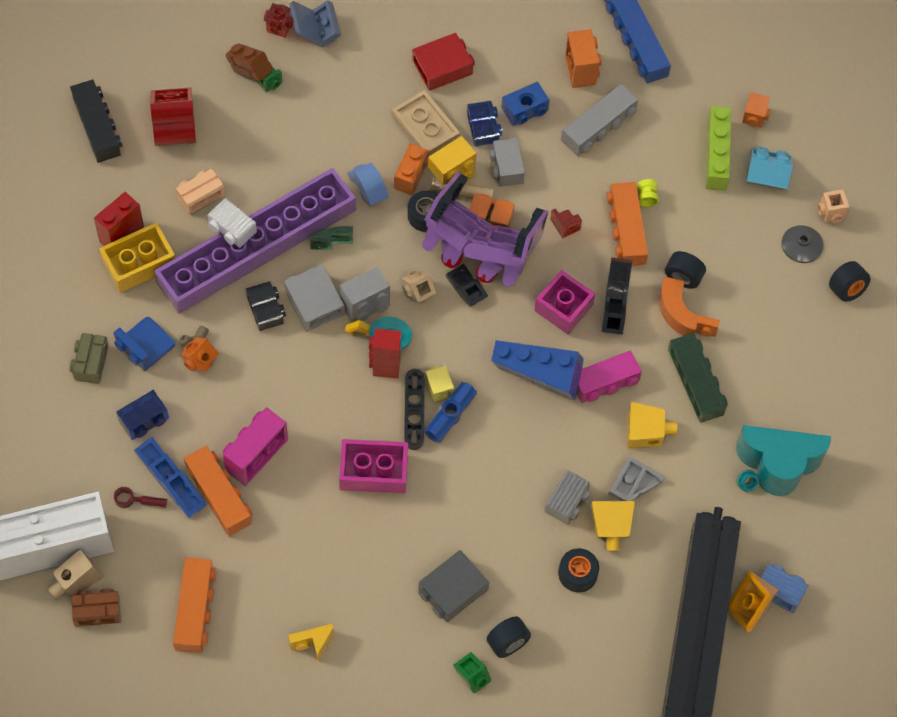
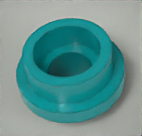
[737,470,759,492]

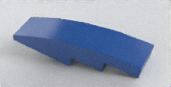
[134,437,207,518]

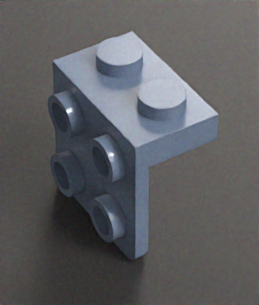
[290,0,341,47]

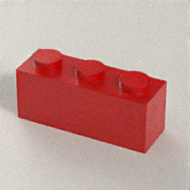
[369,328,401,379]

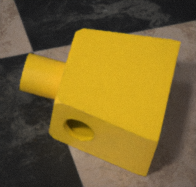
[627,402,678,449]
[591,501,635,551]

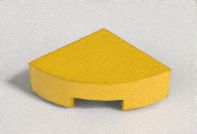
[345,320,371,337]

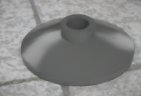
[782,225,823,263]

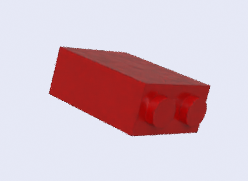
[412,33,475,91]
[94,192,144,246]

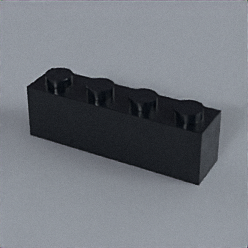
[70,79,123,163]

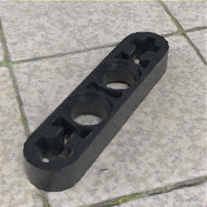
[404,369,425,450]

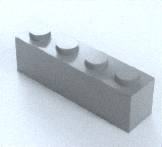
[561,84,638,156]

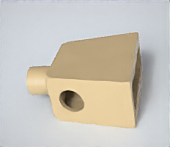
[48,549,104,599]

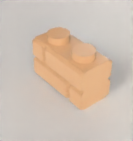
[175,169,225,215]

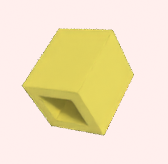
[425,366,454,403]

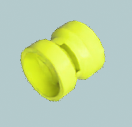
[637,179,659,207]

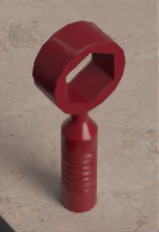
[114,487,167,508]

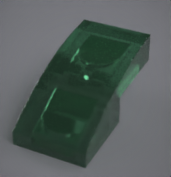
[310,226,353,250]

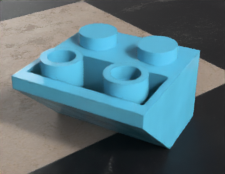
[747,147,793,189]

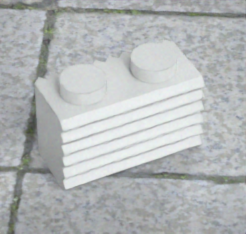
[207,198,257,248]

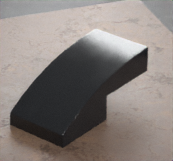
[446,264,488,307]

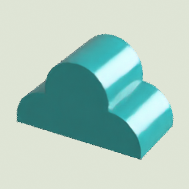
[736,425,831,496]

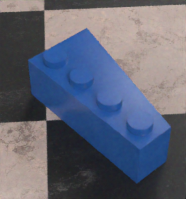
[491,340,584,400]

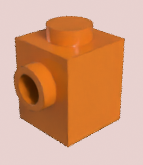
[742,92,771,128]

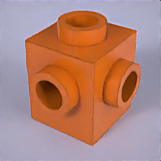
[180,337,219,372]

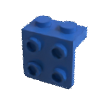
[113,317,175,371]

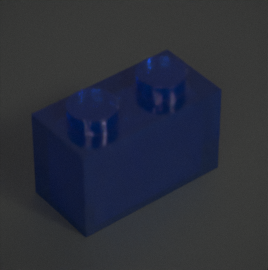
[116,389,169,440]

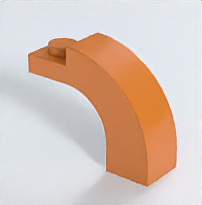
[659,277,720,339]

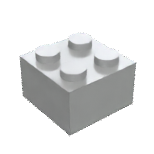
[340,266,390,322]

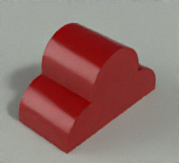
[150,87,196,146]

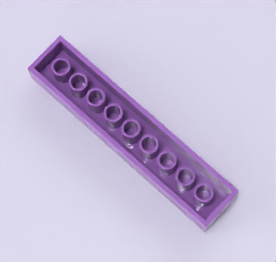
[154,168,356,313]

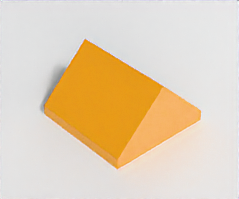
[728,571,779,633]

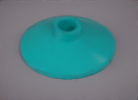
[369,317,412,350]

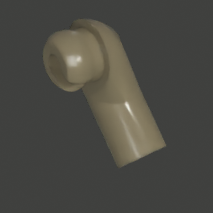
[179,326,209,349]

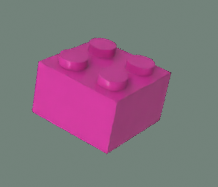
[534,270,596,334]

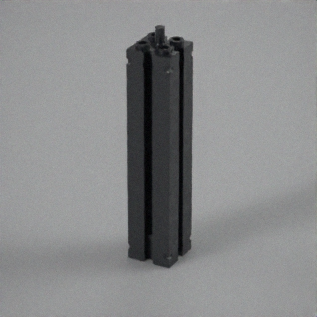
[661,507,741,717]

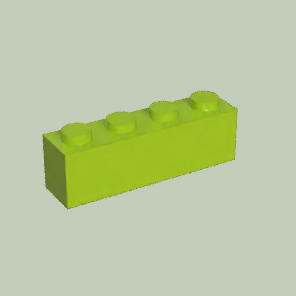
[706,106,731,190]

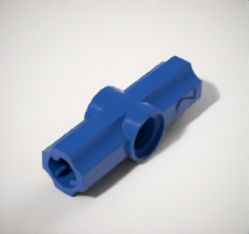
[425,382,477,443]

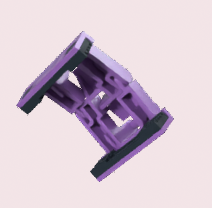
[422,172,549,287]

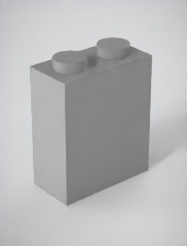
[284,265,345,332]

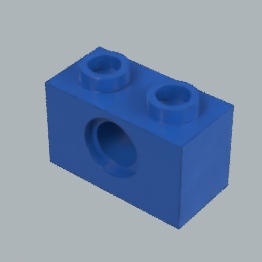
[501,82,550,126]

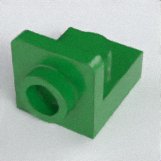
[256,68,282,92]
[453,652,491,693]

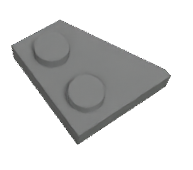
[608,456,665,501]

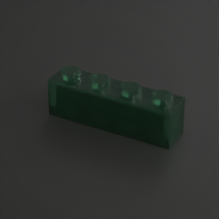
[668,333,728,423]

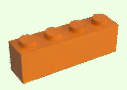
[606,182,648,266]
[183,445,253,537]
[173,557,217,653]

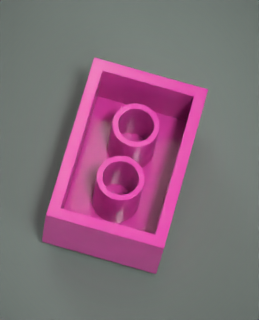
[223,407,288,486]
[339,439,408,493]

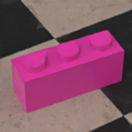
[577,350,642,403]

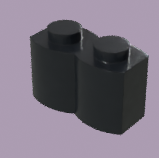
[246,281,286,331]

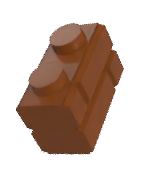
[226,43,273,81]
[72,588,121,627]

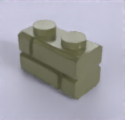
[70,333,109,384]

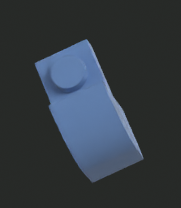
[348,163,389,206]

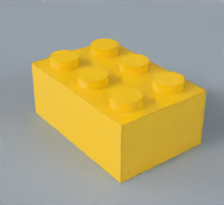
[99,222,175,293]

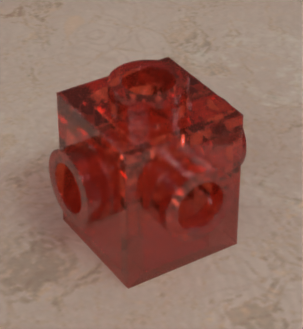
[264,3,294,38]

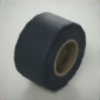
[407,191,438,232]

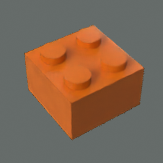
[565,29,602,88]

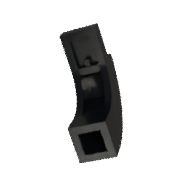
[602,257,632,335]

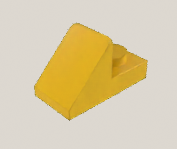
[288,624,334,661]

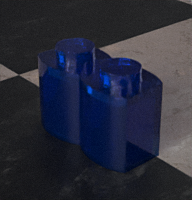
[467,101,502,146]

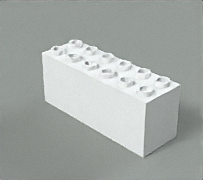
[0,491,114,581]

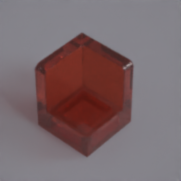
[550,208,582,239]

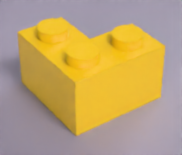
[428,136,477,185]

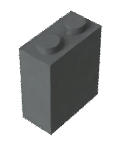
[418,550,489,622]

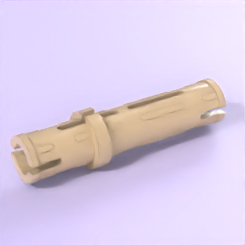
[431,177,494,198]

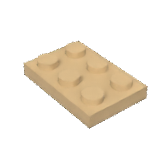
[391,90,460,155]

